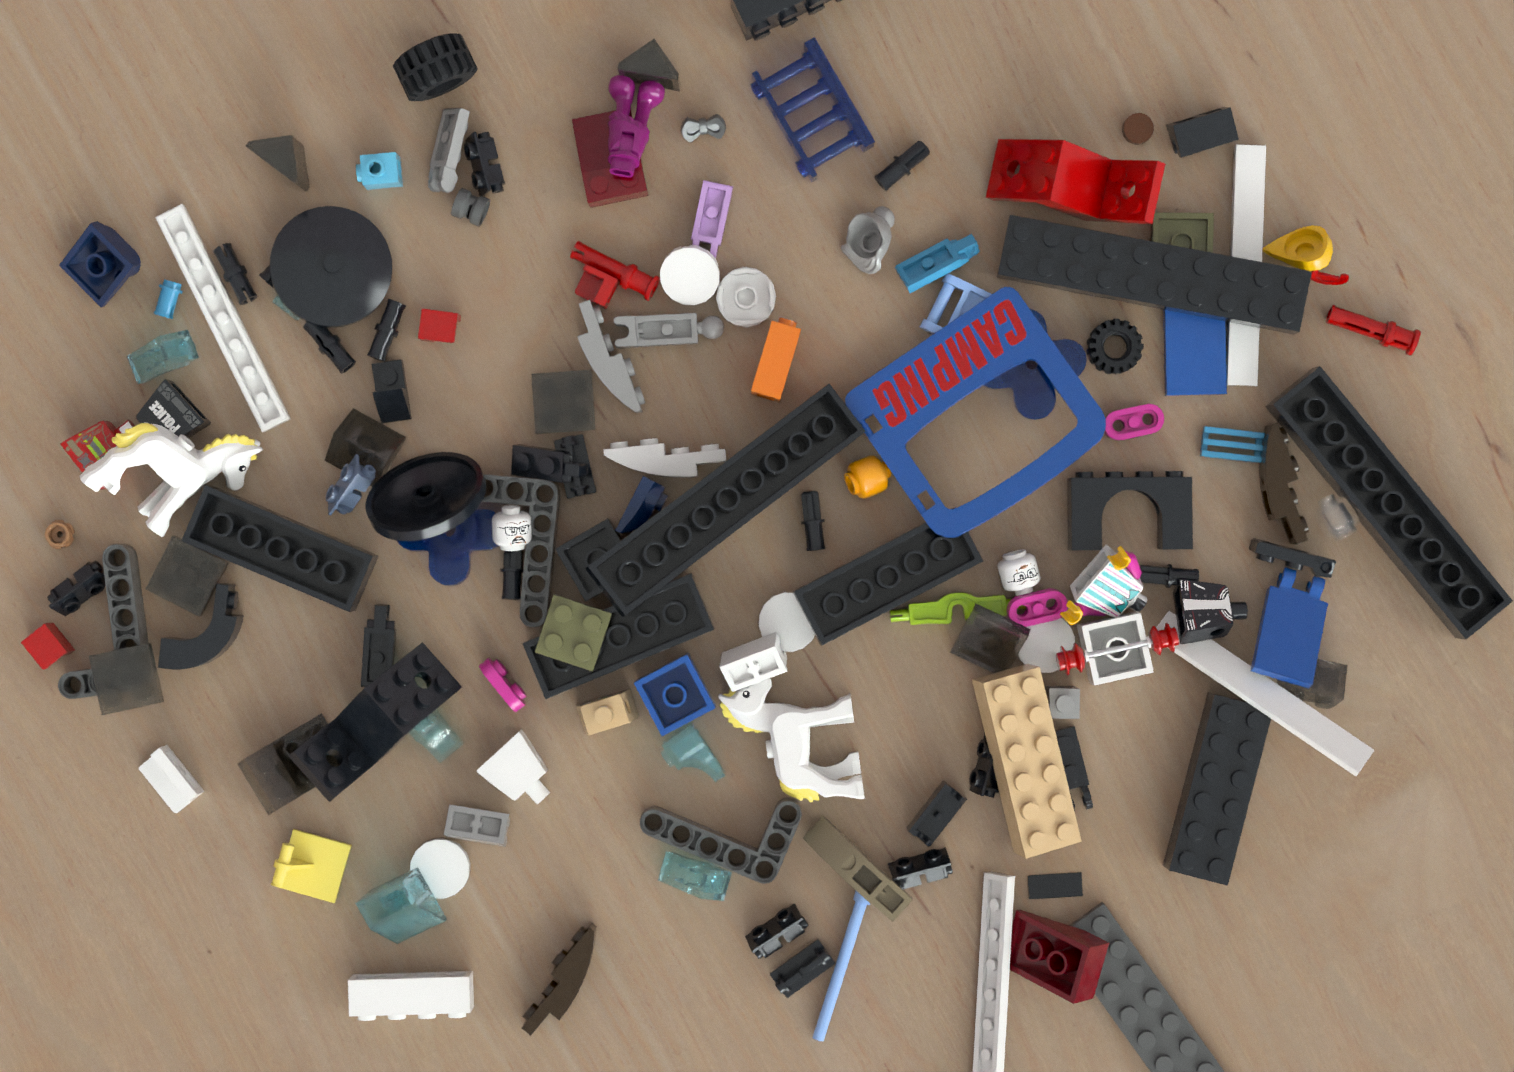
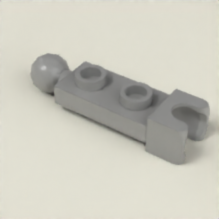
[614,313,724,349]

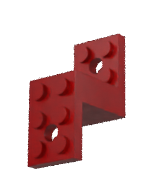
[985,139,1166,224]

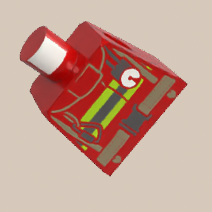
[60,419,135,490]

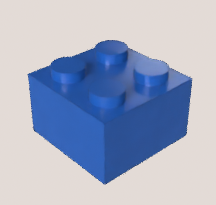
[634,653,716,736]

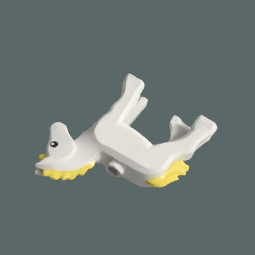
[80,423,262,537]
[718,678,865,802]

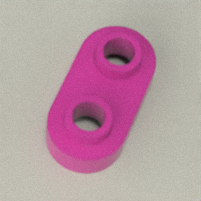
[1105,404,1164,441]
[1007,588,1068,627]
[479,658,527,712]

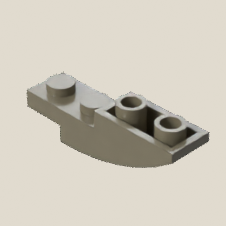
[803,816,913,922]

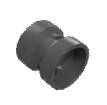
[451,188,491,227]

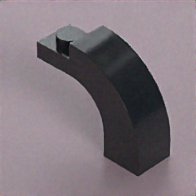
[158,583,244,670]

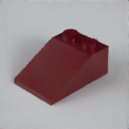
[572,109,649,208]
[1010,910,1109,1004]

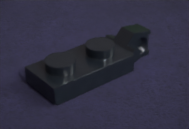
[511,444,589,483]
[1249,538,1336,578]
[361,604,396,687]

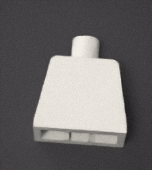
[477,729,550,805]

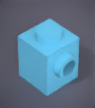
[356,152,403,190]

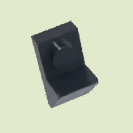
[371,359,412,424]

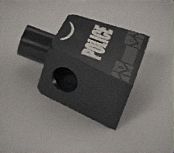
[136,379,211,438]

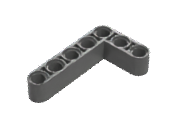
[482,474,561,627]
[58,544,153,699]
[640,797,802,884]

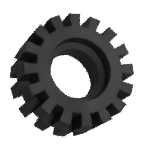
[1086,319,1144,375]

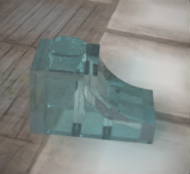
[127,330,199,384]
[410,709,464,763]
[661,723,726,782]
[658,851,732,901]

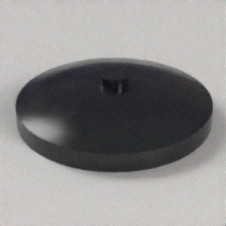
[270,206,392,328]
[365,452,486,541]

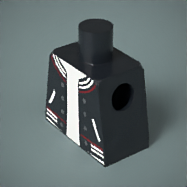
[1173,579,1248,644]

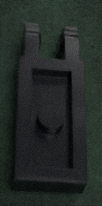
[1055,726,1093,811]

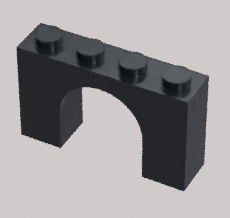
[1067,471,1193,550]

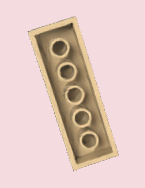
[972,664,1082,859]

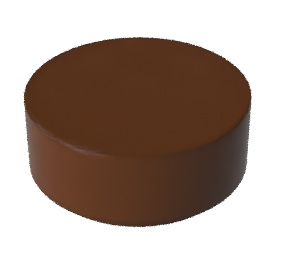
[1122,113,1154,145]

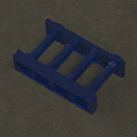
[750,37,875,182]

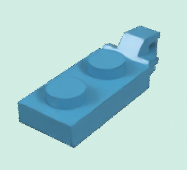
[895,234,980,293]

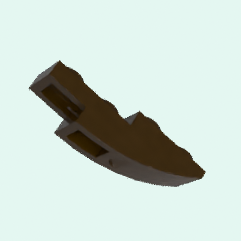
[1259,422,1309,544]
[522,923,597,1036]

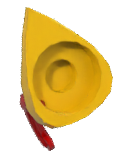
[1262,225,1349,285]

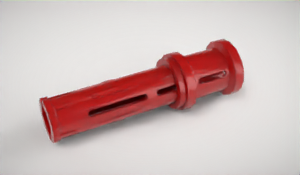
[570,241,660,301]
[1326,305,1421,356]

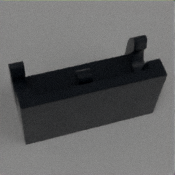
[1166,107,1239,158]
[906,781,967,847]

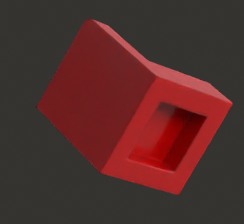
[575,264,619,309]
[418,309,461,343]
[21,622,75,669]

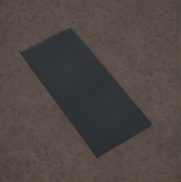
[1028,872,1083,899]

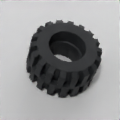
[393,33,478,101]

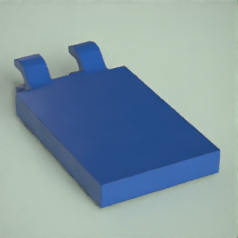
[1163,310,1227,396]
[1250,567,1328,689]

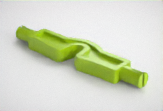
[890,592,1026,625]

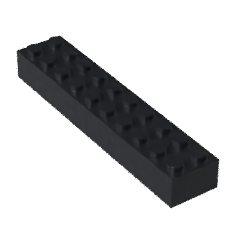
[997,215,1312,334]
[1265,366,1513,640]
[585,383,866,617]

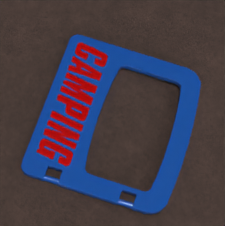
[845,287,1106,538]

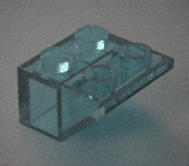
[355,867,447,944]

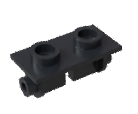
[464,132,505,196]
[554,434,597,499]
[47,560,106,616]
[969,734,999,798]
[888,847,953,890]
[745,904,809,959]
[770,939,836,998]

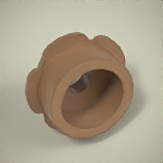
[45,520,75,549]

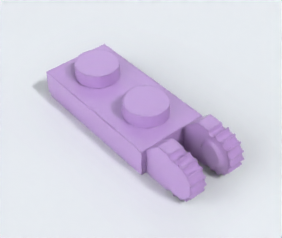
[691,180,733,258]

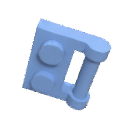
[920,274,992,334]

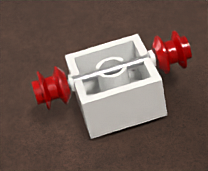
[1056,612,1179,685]

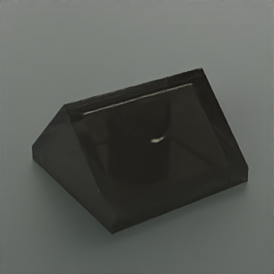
[618,39,681,92]
[246,135,310,191]
[324,408,406,487]

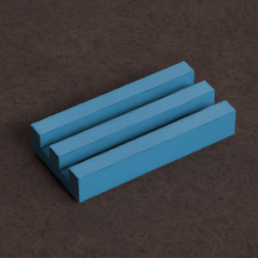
[1200,426,1265,463]

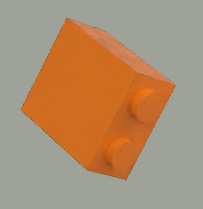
[751,318,801,403]

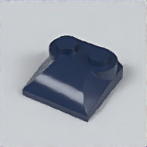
[59,221,141,307]
[615,476,668,533]

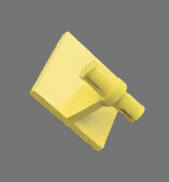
[271,829,352,903]

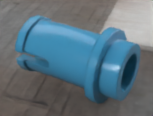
[153,279,183,319]

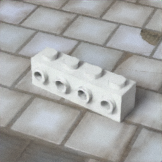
[348,971,474,1021]

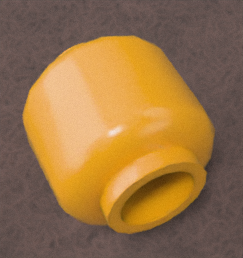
[844,455,891,499]

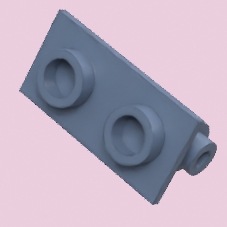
[325,454,376,516]

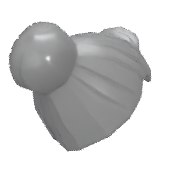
[841,206,895,274]

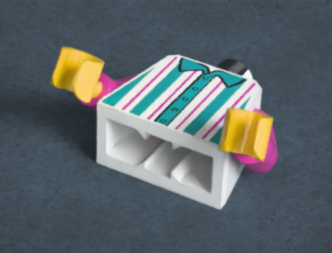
[1060,545,1147,625]

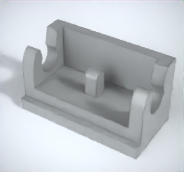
[444,804,510,847]

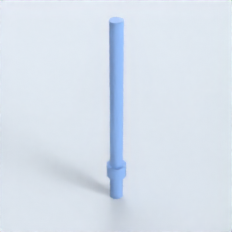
[812,891,870,1041]

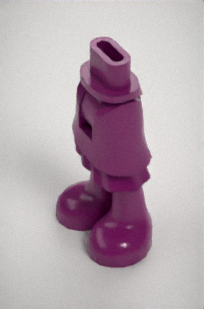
[608,75,665,177]

